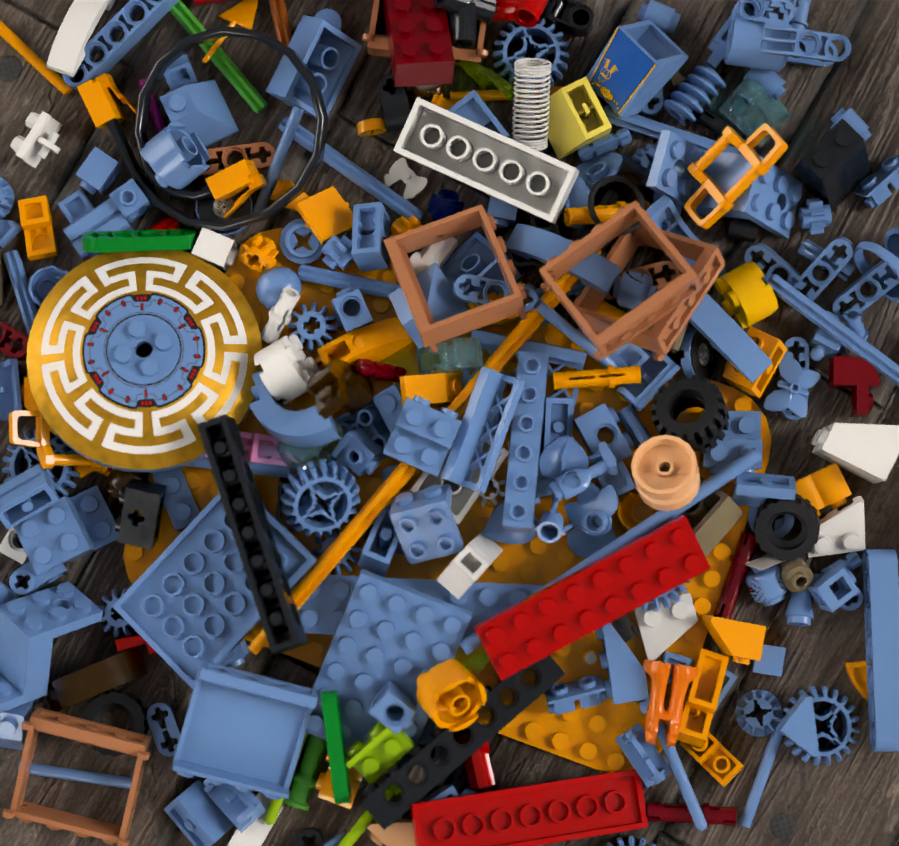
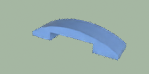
[505,223,621,294]

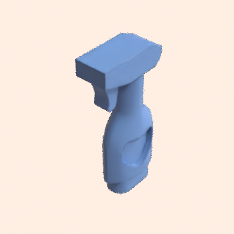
[548,441,619,501]

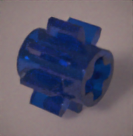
[427,189,464,221]

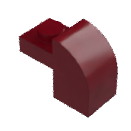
[828,356,880,417]

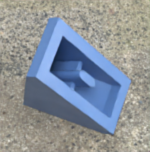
[776,695,820,757]

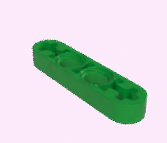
[82,229,195,253]
[321,690,351,804]

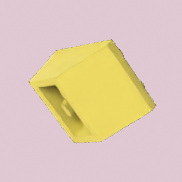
[533,76,612,159]

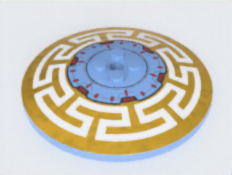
[26,250,262,472]

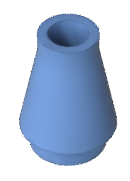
[785,589,814,627]

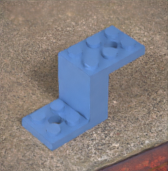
[646,130,803,238]
[0,581,103,713]

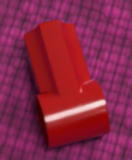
[491,0,547,28]
[457,731,495,790]

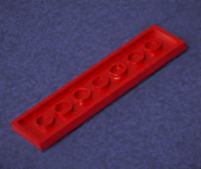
[473,515,711,681]
[410,769,648,846]

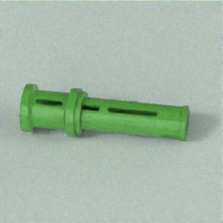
[284,735,327,811]

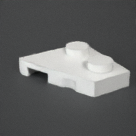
[806,496,866,558]
[634,592,698,660]

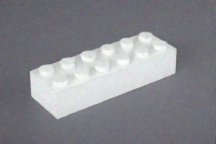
[393,97,580,225]

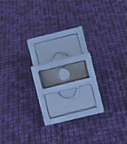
[14,485,119,575]

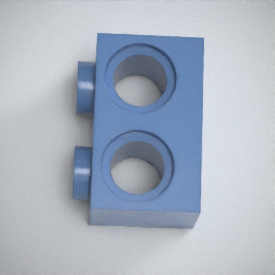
[351,201,390,272]

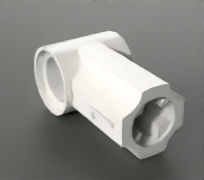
[409,237,458,275]

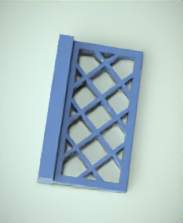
[462,329,587,414]

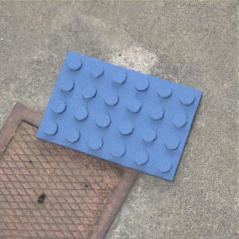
[112,493,318,689]
[306,569,472,765]

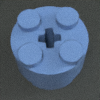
[140,121,210,189]

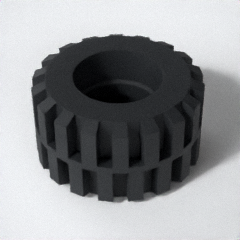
[651,375,729,454]

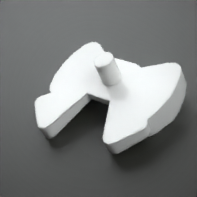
[384,158,428,200]

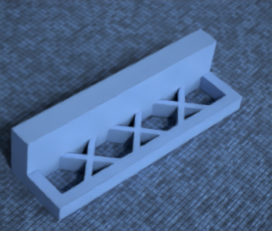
[441,366,525,494]

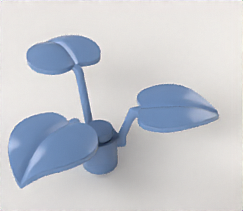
[483,436,616,558]

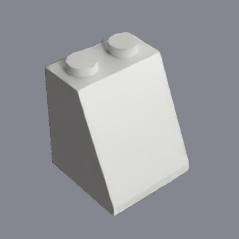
[811,423,899,484]

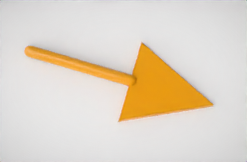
[202,0,258,63]

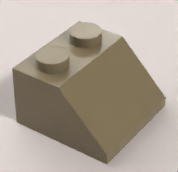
[669,476,744,557]

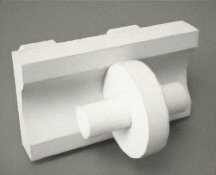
[10,111,62,169]

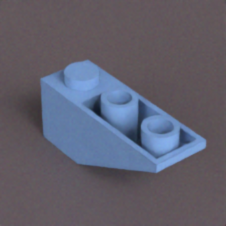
[595,623,649,704]

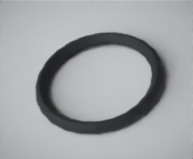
[587,175,646,235]

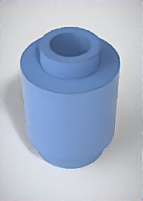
[637,0,681,36]
[743,68,786,103]
[830,108,872,142]

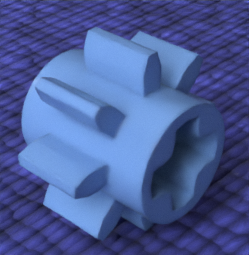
[799,198,832,235]
[321,235,354,271]

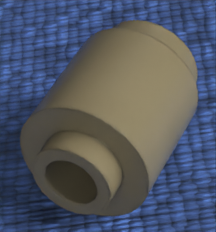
[778,557,813,592]

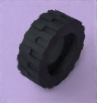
[754,494,820,561]
[82,690,148,757]

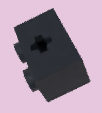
[115,479,167,549]

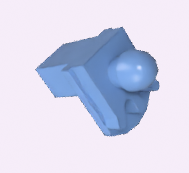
[808,311,847,361]

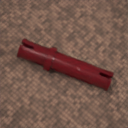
[713,531,757,620]
[646,802,736,827]

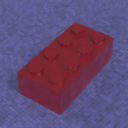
[382,0,454,87]

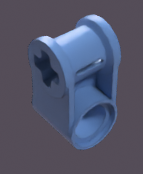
[9,561,68,596]

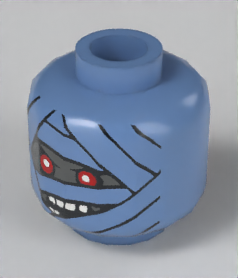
[746,564,788,606]

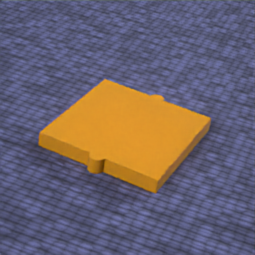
[294,186,353,244]

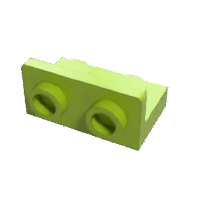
[345,722,415,785]

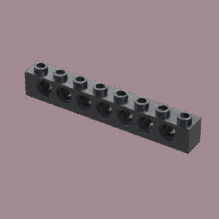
[197,414,308,653]
[360,655,565,830]

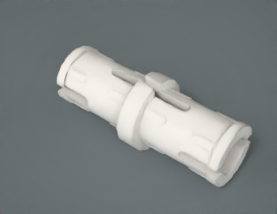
[261,287,300,344]

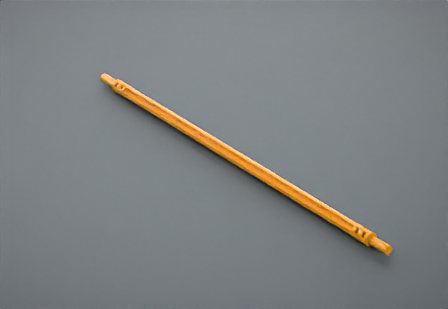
[247,248,602,655]

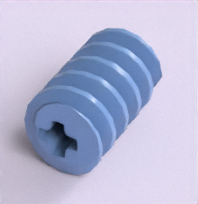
[663,64,726,126]

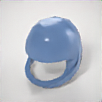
[853,226,899,303]

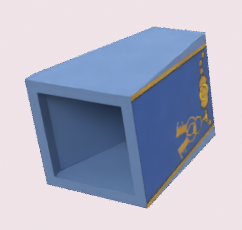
[586,20,689,118]

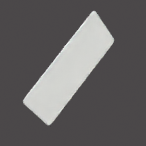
[745,554,785,570]

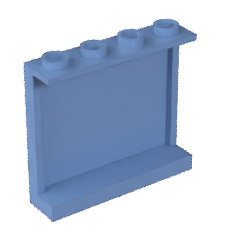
[172,660,318,800]

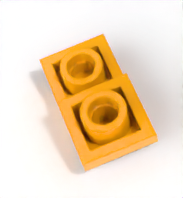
[679,732,744,787]

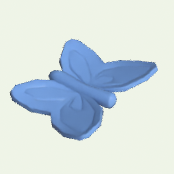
[763,355,821,418]

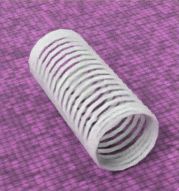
[511,58,552,151]

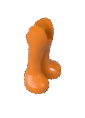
[643,659,699,747]

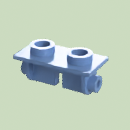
[854,155,899,209]
[544,675,607,715]
[615,722,672,788]

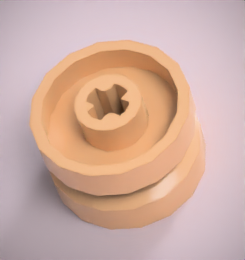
[631,435,701,512]

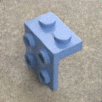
[389,484,464,564]

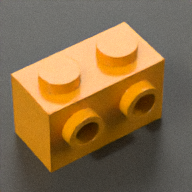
[722,326,788,399]

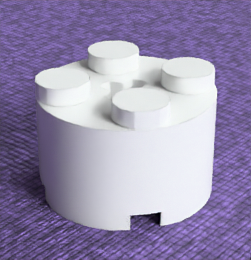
[254,334,319,404]

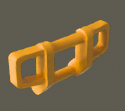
[684,123,788,229]
[9,409,102,469]

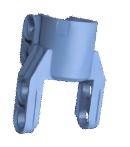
[725,0,851,72]

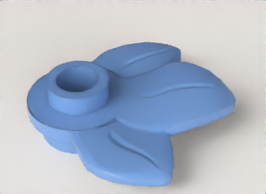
[564,482,619,536]

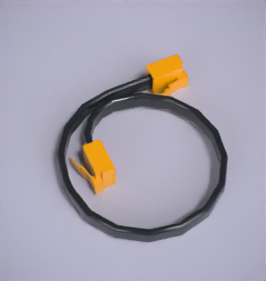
[77,26,329,231]

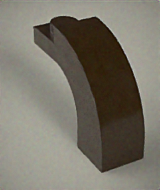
[307,359,374,420]
[46,646,148,712]

